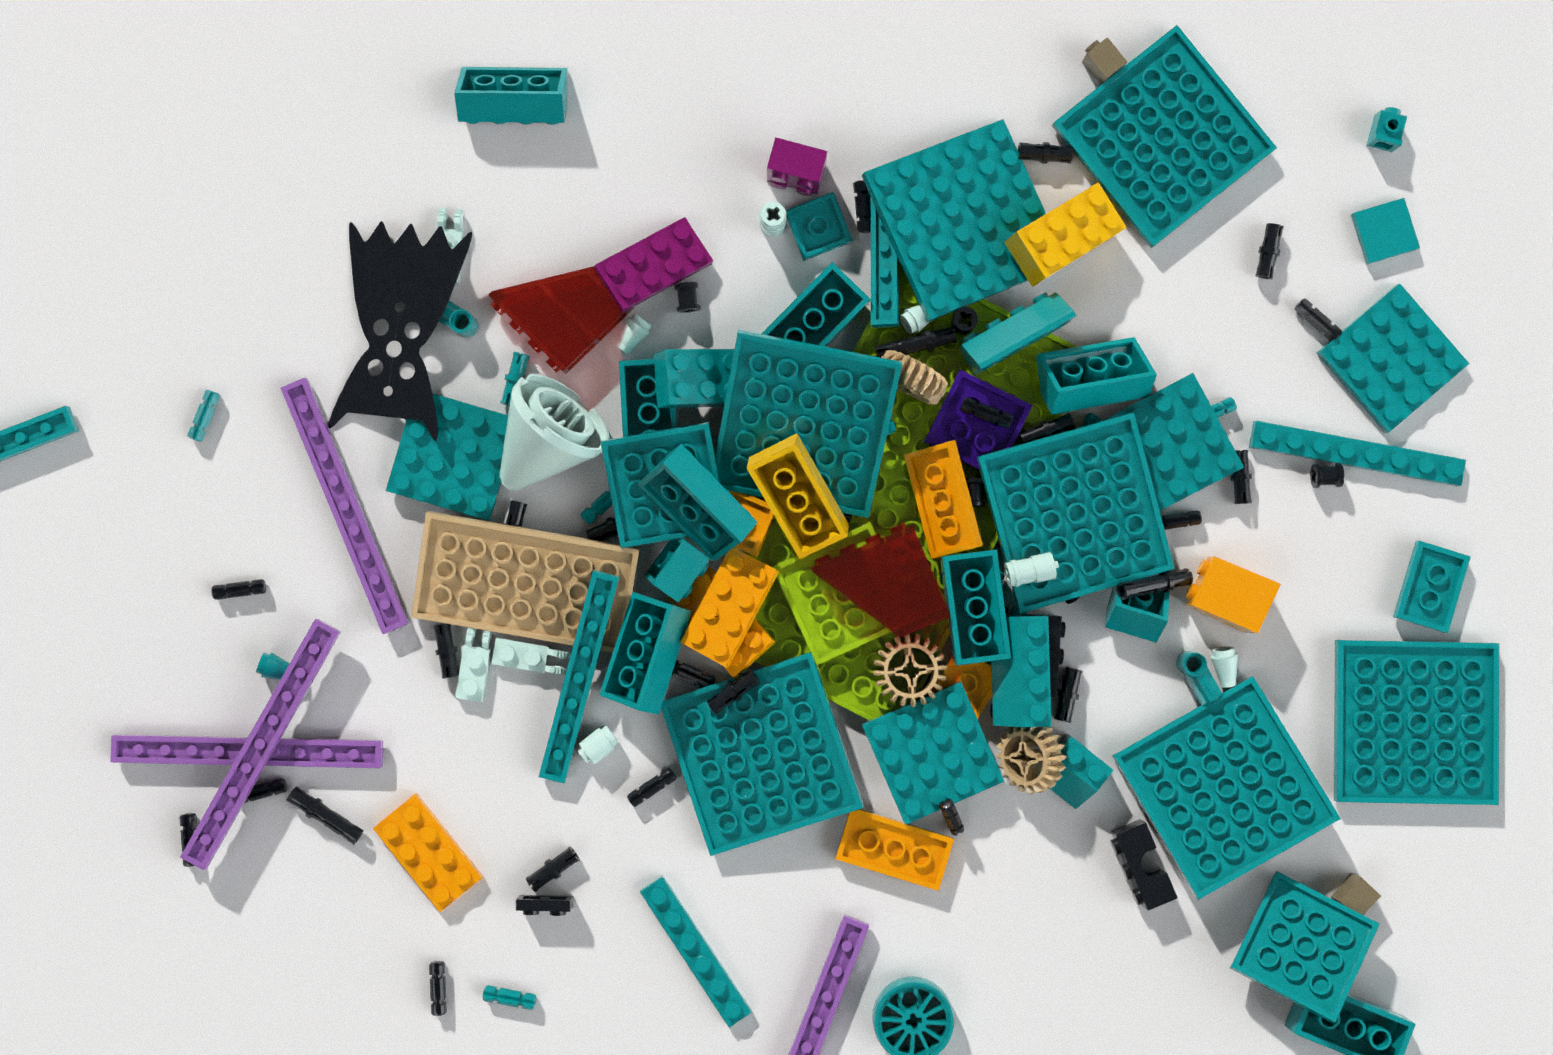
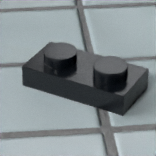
[516,895,574,916]

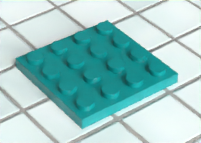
[1317,283,1470,433]
[1102,373,1244,511]
[385,393,508,521]
[600,422,720,548]
[861,681,1005,825]
[1230,871,1380,1024]

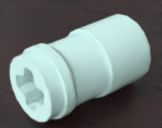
[760,202,787,237]
[1004,552,1059,587]

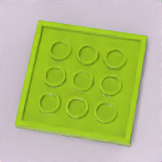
[772,522,916,665]

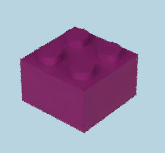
[767,137,828,196]

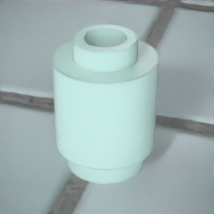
[578,726,619,764]

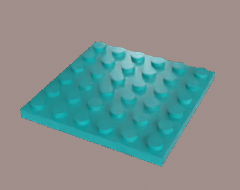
[1052,25,1277,248]
[861,119,1046,322]
[715,330,902,518]
[977,413,1175,614]
[1334,640,1499,805]
[661,652,864,856]
[1112,676,1341,900]

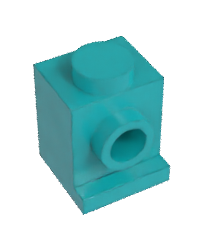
[1366,107,1407,152]

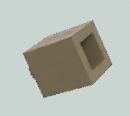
[1082,37,1127,85]
[1331,873,1381,915]

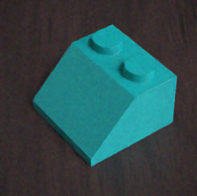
[644,538,710,602]
[1105,586,1170,643]
[1040,734,1114,809]

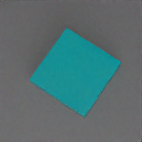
[786,192,853,262]
[1351,198,1420,265]

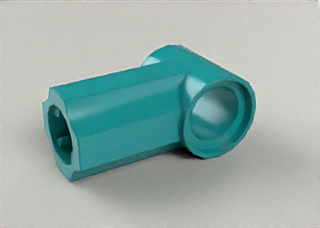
[439,301,479,338]
[1176,651,1222,705]

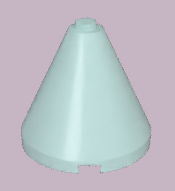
[500,374,610,490]

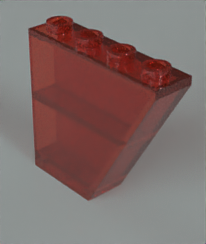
[488,266,634,374]
[811,523,951,638]

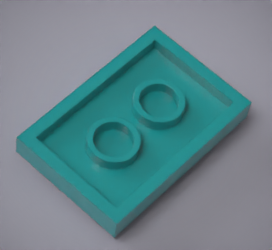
[1393,541,1471,633]

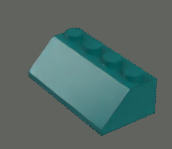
[454,67,568,125]
[959,292,1077,376]
[1036,337,1157,415]
[637,444,758,562]
[939,550,1011,665]
[991,616,1052,727]

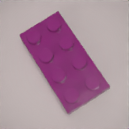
[594,217,713,313]

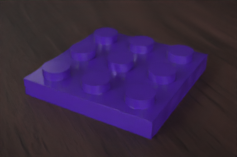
[923,370,1033,470]

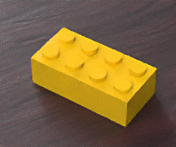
[1004,182,1127,287]
[747,433,849,559]

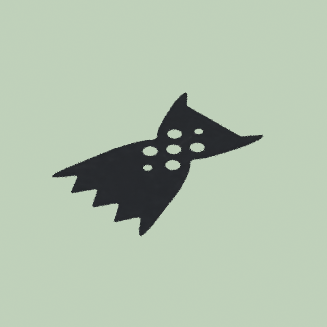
[329,221,472,441]

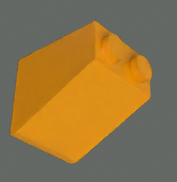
[1185,556,1281,634]

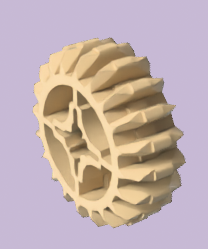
[881,350,948,405]
[873,633,947,707]
[995,726,1067,794]

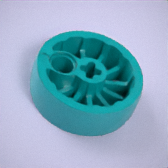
[872,976,954,1055]

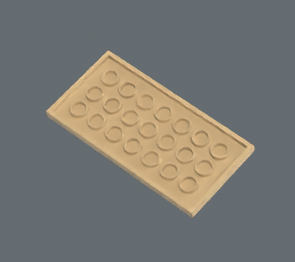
[411,511,640,653]

